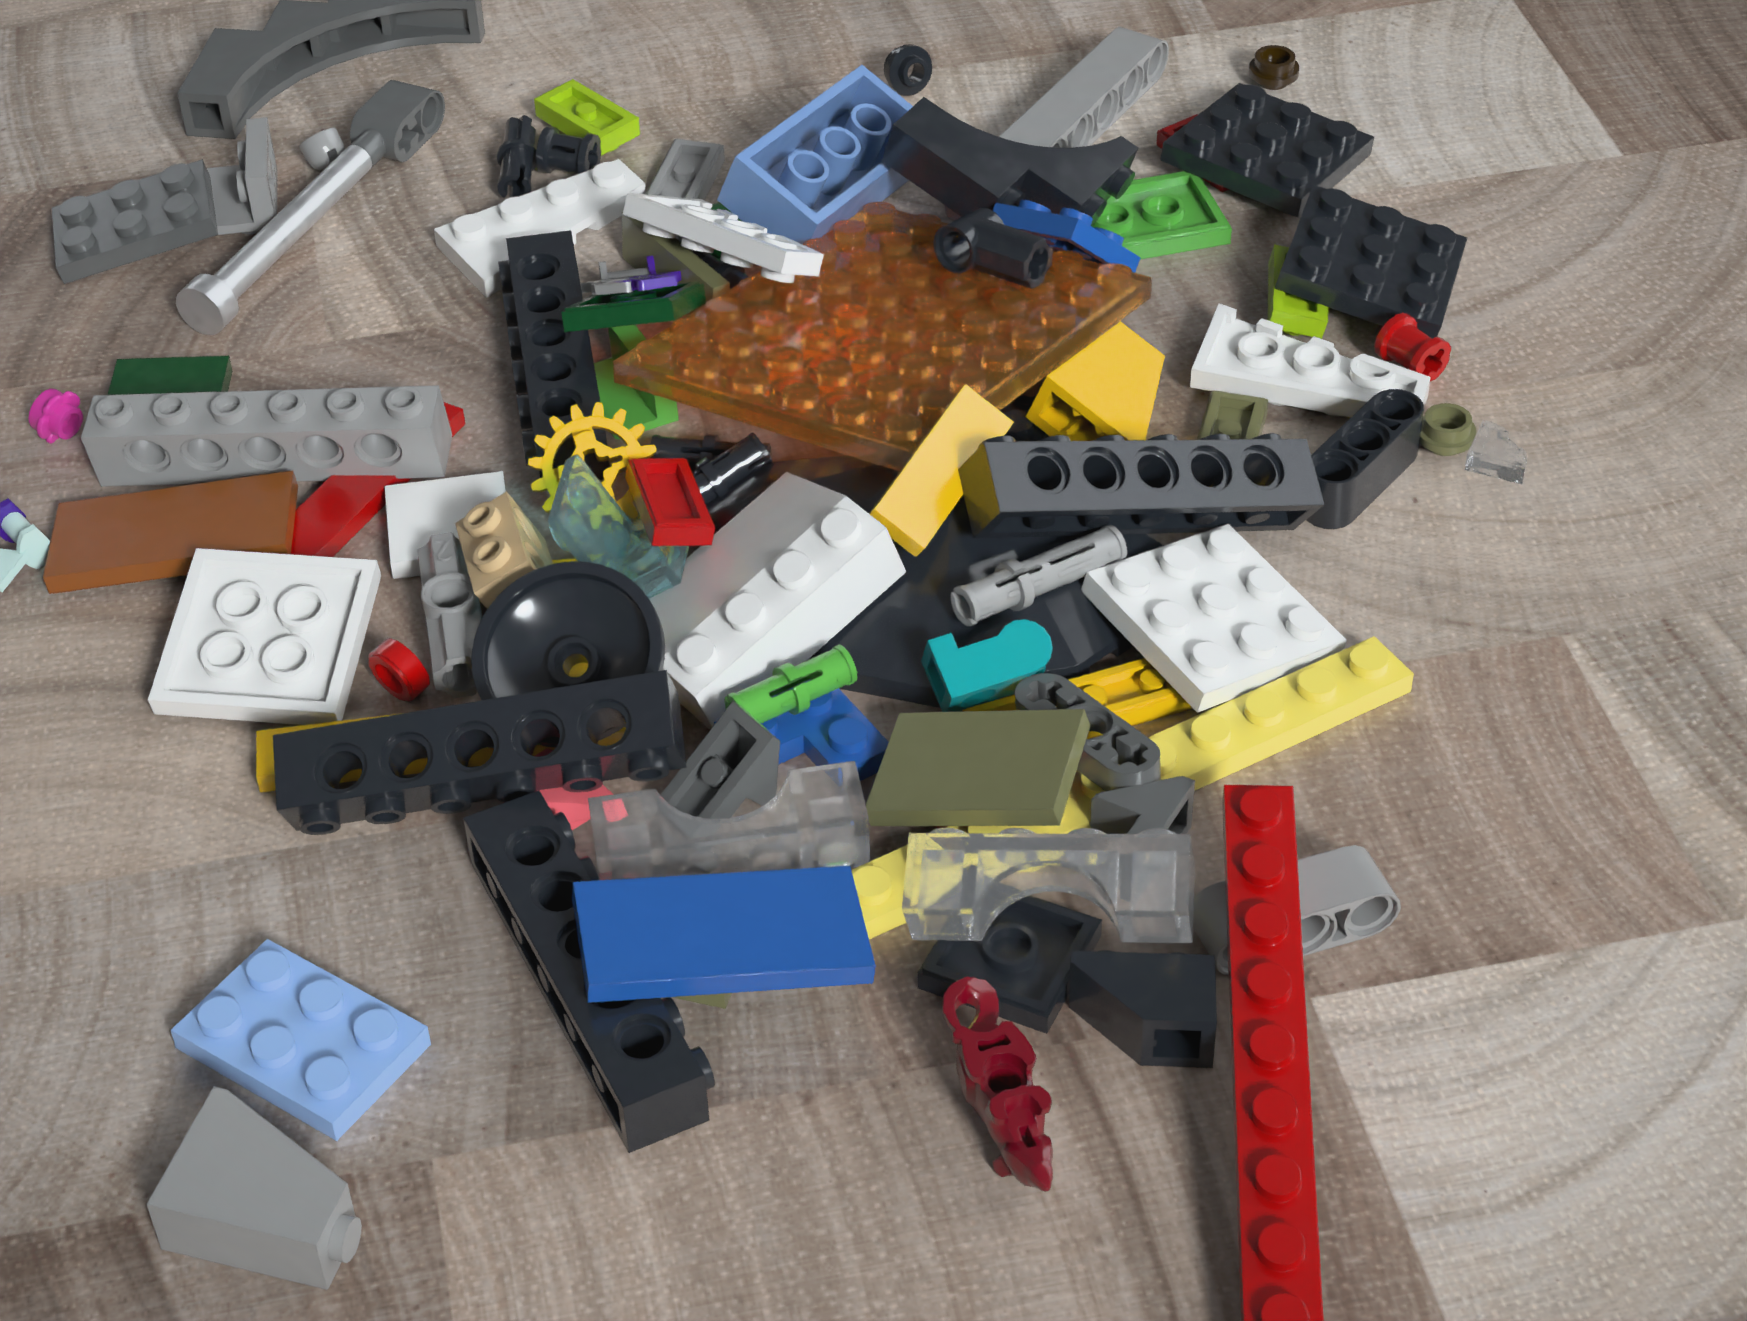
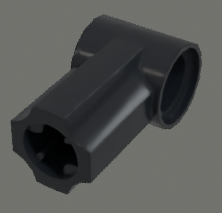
[933,208,1053,289]

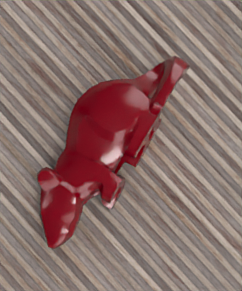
[943,976,1053,1192]

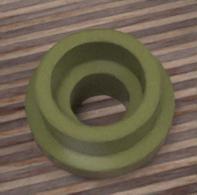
[1419,403,1476,456]

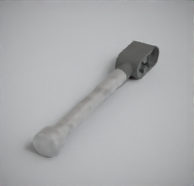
[176,80,445,335]

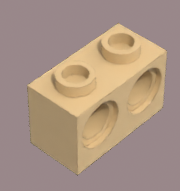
[455,491,553,609]

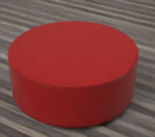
[368,638,430,702]

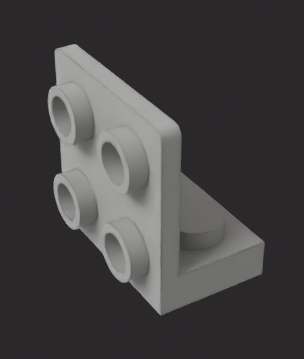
[207,117,278,235]

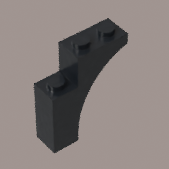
[882,97,1139,226]

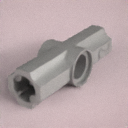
[417,532,482,698]

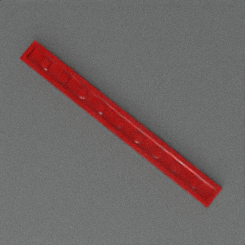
[1222,785,1324,1321]

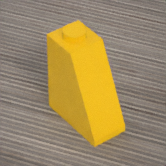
[1026,321,1165,441]

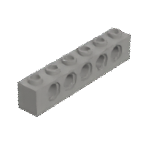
[81,385,452,487]

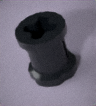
[536,126,601,174]

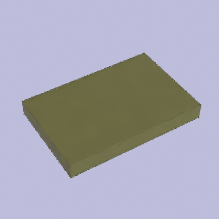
[864,709,1090,826]

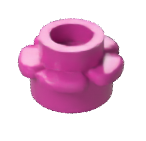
[28,389,83,444]

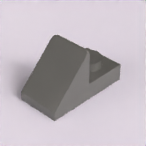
[652,701,780,850]
[1090,776,1195,915]

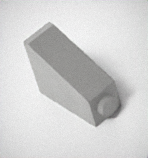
[147,1086,362,1290]

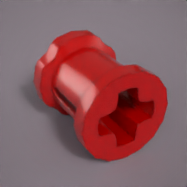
[1374,313,1451,381]

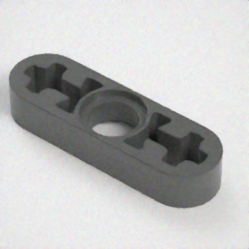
[1015,673,1161,791]

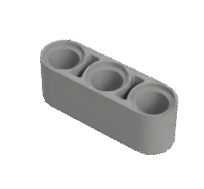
[1187,845,1401,975]

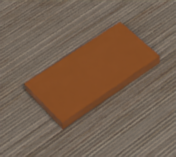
[43,470,298,594]

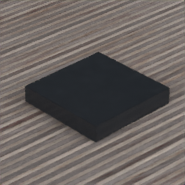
[917,877,1102,1034]

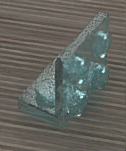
[548,454,689,599]

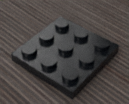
[1160,83,1375,218]
[1275,184,1468,338]

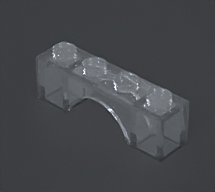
[588,761,870,880]
[902,828,1195,943]

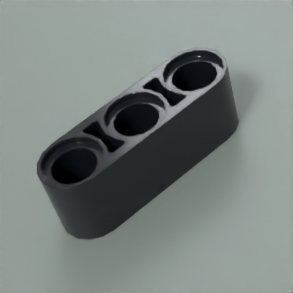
[1306,389,1424,529]

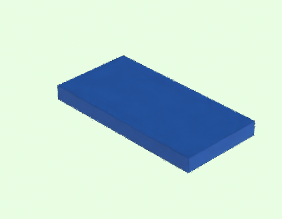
[572,866,876,1003]

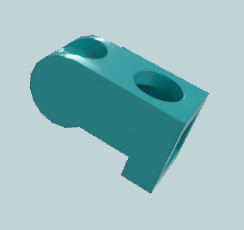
[921,619,1053,712]

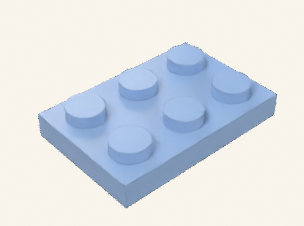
[170,939,431,1141]

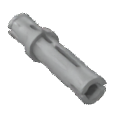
[951,525,1127,626]

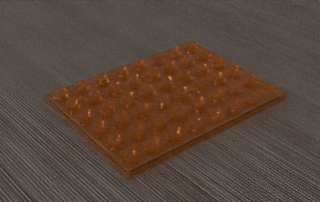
[613,202,1152,471]

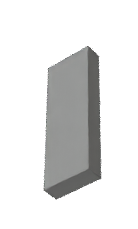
[646,139,725,242]

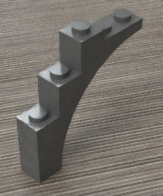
[178,0,485,139]

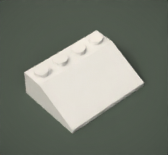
[646,472,906,730]

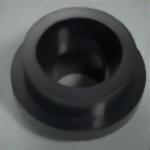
[884,44,932,96]

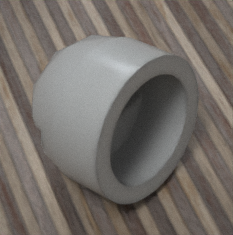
[299,128,345,171]

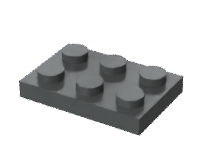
[52,159,218,284]

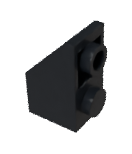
[1069,950,1217,1068]

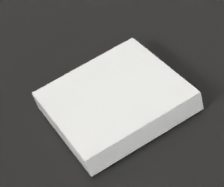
[385,471,506,579]

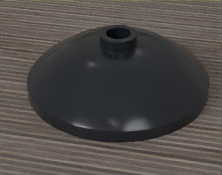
[471,561,665,747]

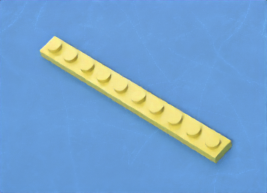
[851,636,1414,940]

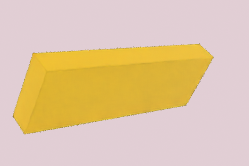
[869,384,1014,557]

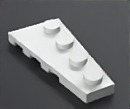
[434,159,646,298]
[623,193,824,283]
[1190,303,1431,417]

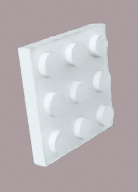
[1081,524,1347,713]
[148,548,381,725]

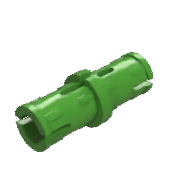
[724,644,857,723]

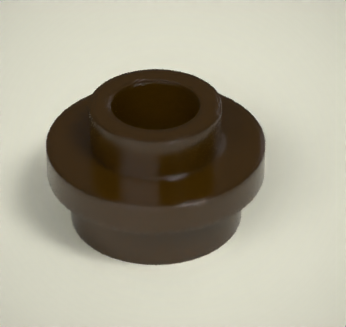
[1249,45,1299,90]

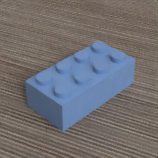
[717,65,913,251]

